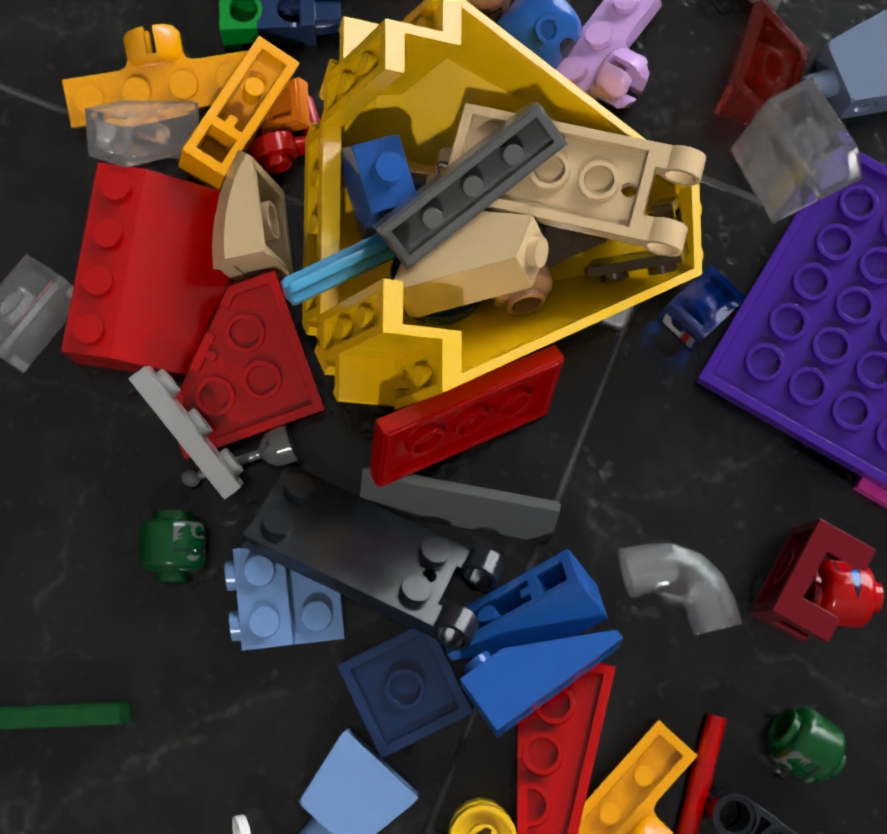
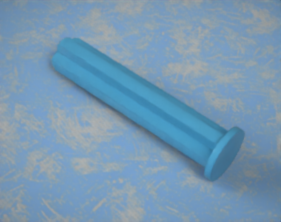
[281,234,396,305]

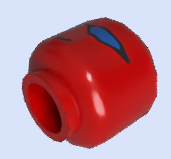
[803,560,884,628]

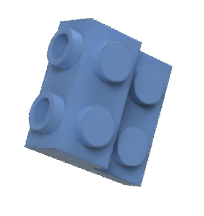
[225,548,346,651]

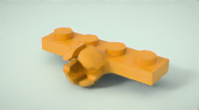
[62,24,249,129]
[578,720,698,834]

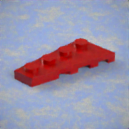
[517,663,616,834]

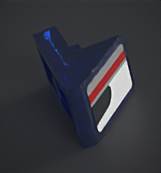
[659,265,746,351]

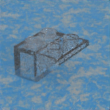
[731,77,862,223]

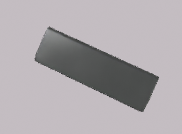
[372,102,567,270]
[360,466,561,543]

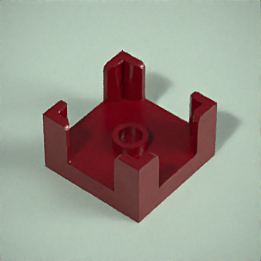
[748,519,876,642]

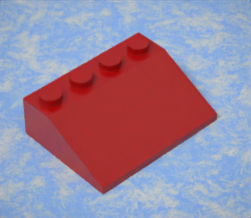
[61,162,234,379]

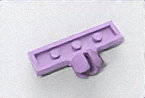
[555,0,662,109]

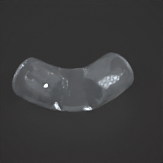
[618,543,742,636]

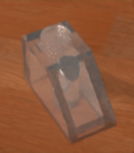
[85,100,199,168]

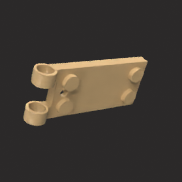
[447,103,706,257]

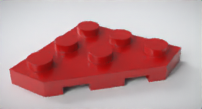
[175,270,325,459]

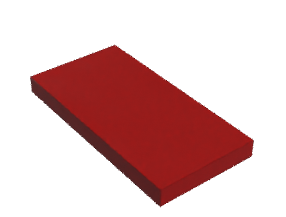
[369,345,564,487]

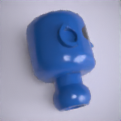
[496,0,582,69]

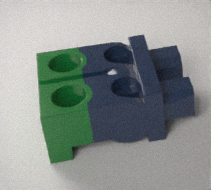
[219,0,342,50]

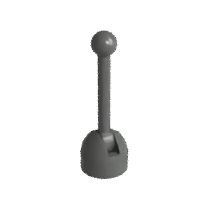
[181,424,299,487]

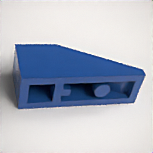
[446,549,608,660]
[460,630,623,738]

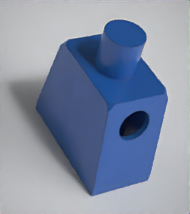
[341,134,416,240]

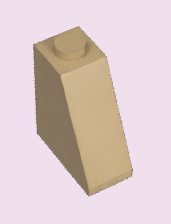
[394,211,549,318]

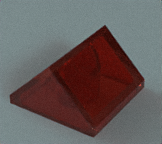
[713,0,810,133]

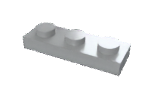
[129,366,244,500]

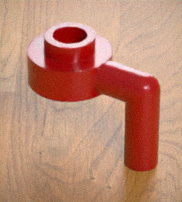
[248,96,320,174]

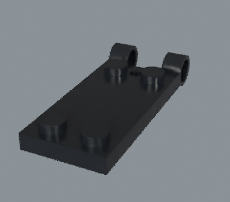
[241,464,506,651]

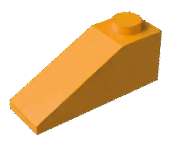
[178,36,300,190]

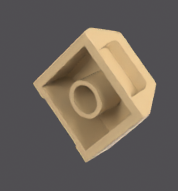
[212,150,294,284]

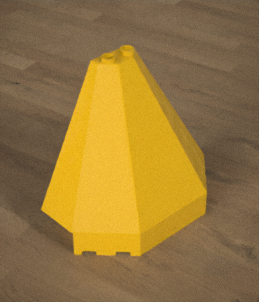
[302,0,703,410]

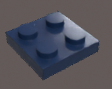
[337,628,473,759]

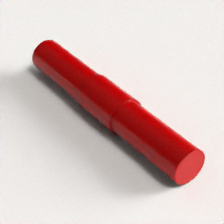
[676,713,727,834]

